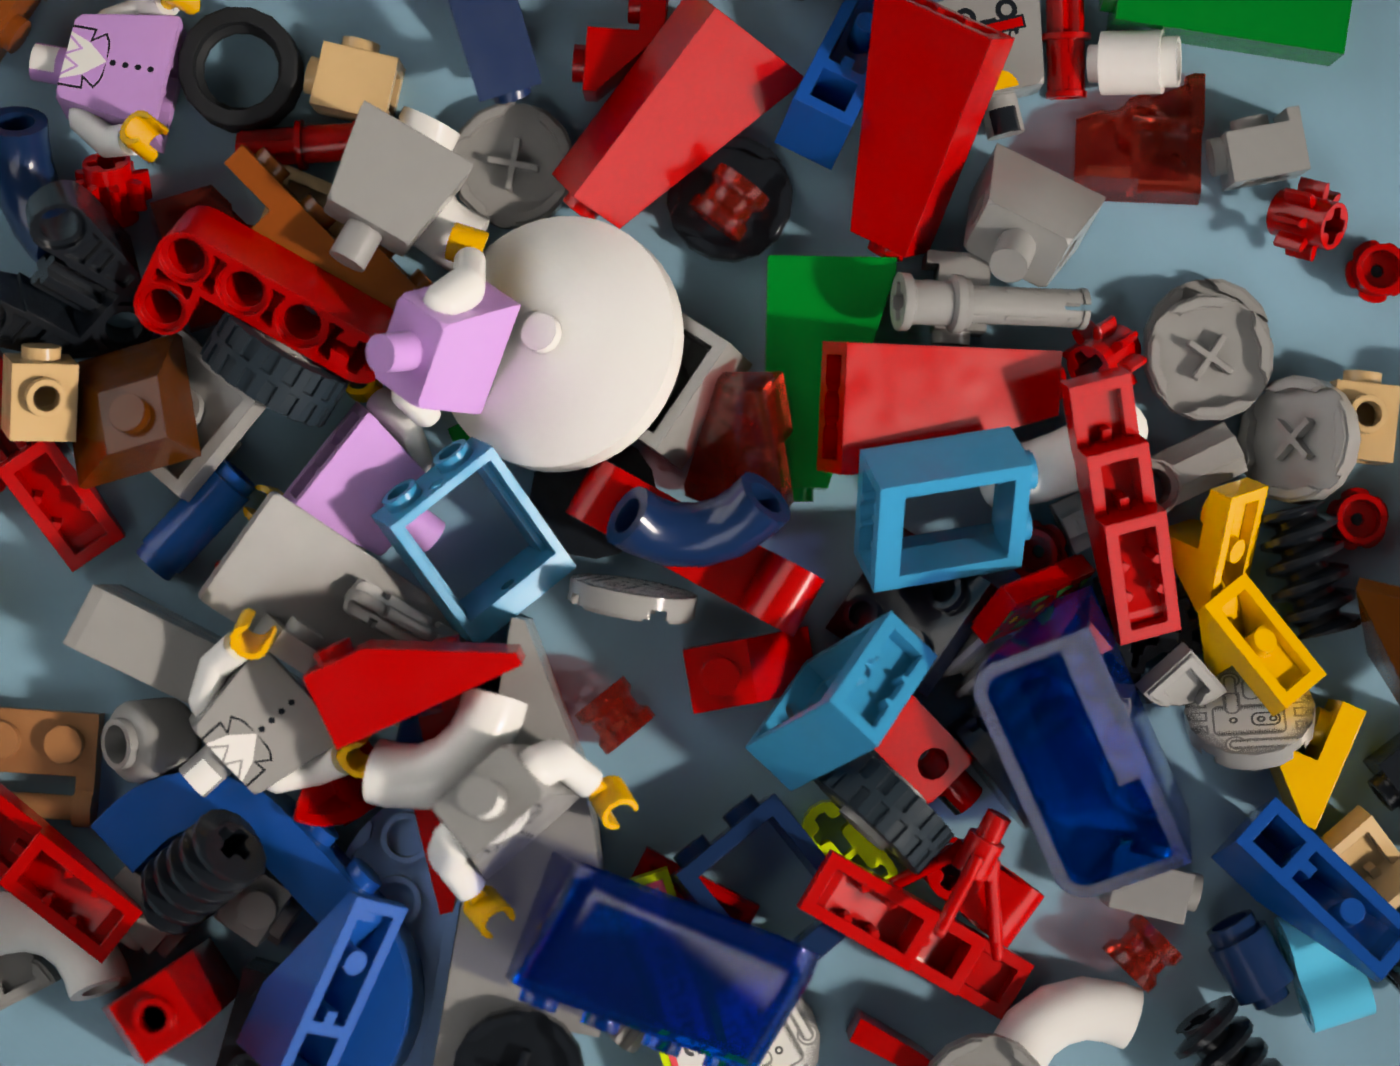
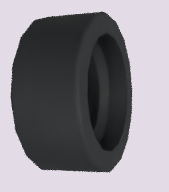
[178,7,304,133]

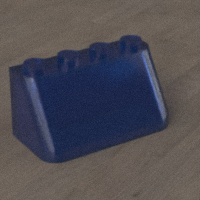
[974,585,1192,898]
[505,851,820,1066]

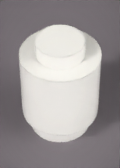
[1086,29,1182,95]

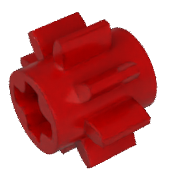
[74,153,153,228]
[1266,177,1348,262]
[1062,315,1147,386]

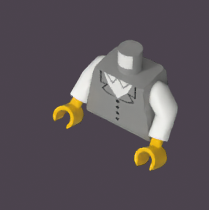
[178,608,372,798]
[427,739,639,939]

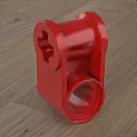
[923,836,1045,948]

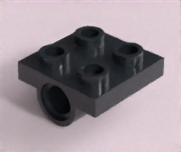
[825,527,998,697]

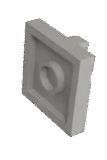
[149,329,267,502]

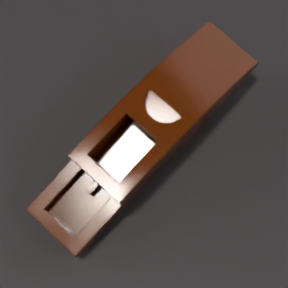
[224,145,433,310]

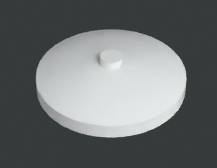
[452,216,684,472]

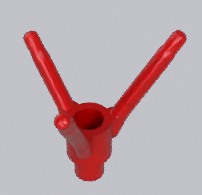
[887,808,1011,962]

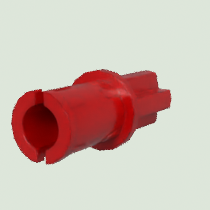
[1042,0,1091,100]
[235,119,355,171]

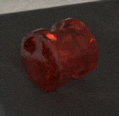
[689,162,770,243]
[575,675,655,755]
[1102,914,1184,994]

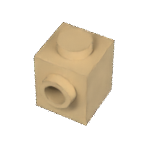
[303,36,406,122]
[1,343,79,442]
[1329,370,1400,466]

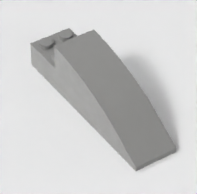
[433,616,609,1066]

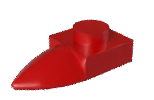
[293,740,376,827]

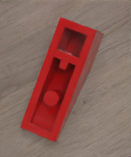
[302,637,525,750]

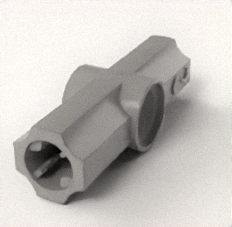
[1049,421,1248,555]

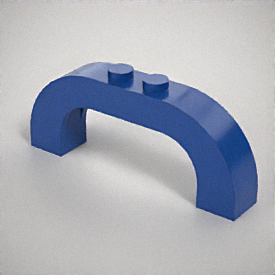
[90,772,425,1066]

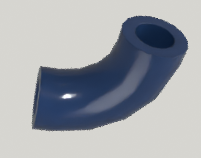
[0,106,67,263]
[606,472,791,567]

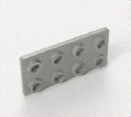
[198,491,466,727]

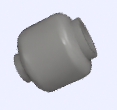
[101,697,202,784]

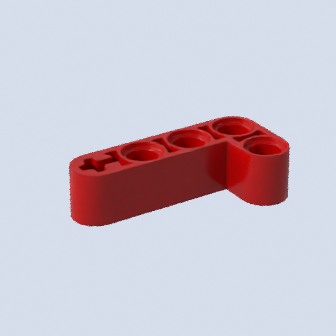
[133,206,394,384]
[565,460,825,637]

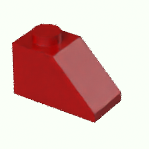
[682,626,813,714]

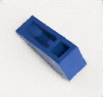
[774,0,874,170]
[1211,796,1400,982]
[236,891,409,1066]

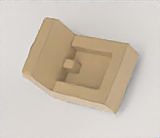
[1320,805,1400,909]

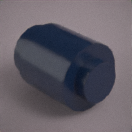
[1206,909,1295,1010]

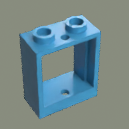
[854,426,1038,593]
[371,437,577,643]
[745,611,937,791]

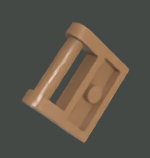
[0,706,105,828]

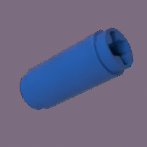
[136,459,256,581]

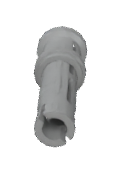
[890,272,1091,333]

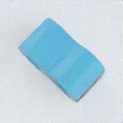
[1274,916,1376,1033]

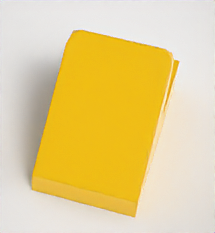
[1168,477,1269,613]
[1198,573,1327,717]
[1269,698,1367,830]

